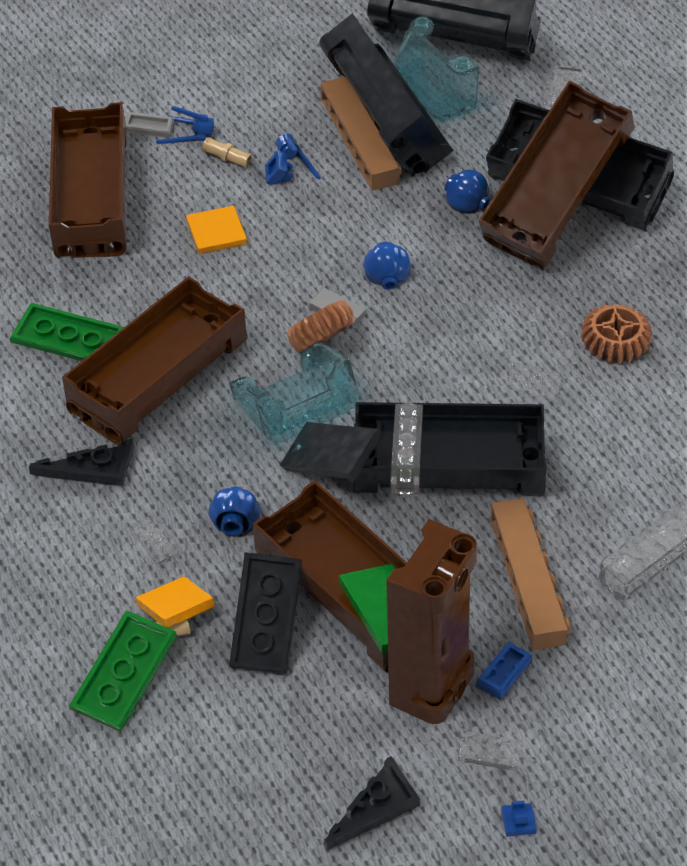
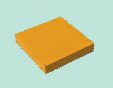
[186,205,247,254]
[136,576,215,628]

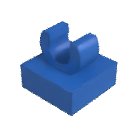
[265,150,294,185]
[501,801,537,837]

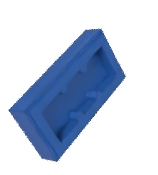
[476,642,533,700]

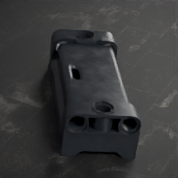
[367,0,541,61]
[319,13,454,176]
[486,98,674,231]
[353,402,547,495]

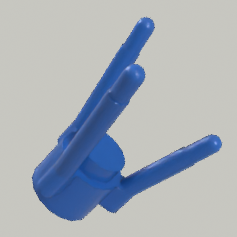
[156,106,214,144]
[274,133,321,183]

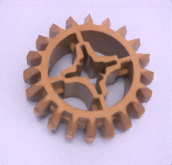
[287,300,356,352]
[581,302,652,365]

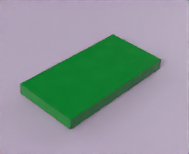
[10,303,124,361]
[338,564,395,653]
[69,610,177,732]

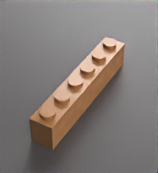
[321,76,402,191]
[490,498,571,650]

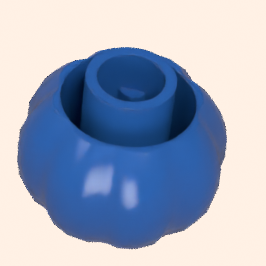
[444,169,491,213]
[364,242,411,289]
[208,486,261,536]

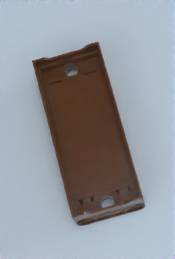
[478,80,635,271]
[49,102,127,259]
[62,276,248,445]
[253,480,407,673]
[386,519,477,724]

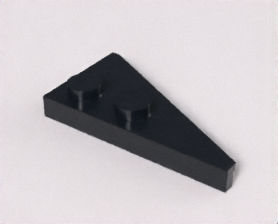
[29,439,134,486]
[324,756,420,850]

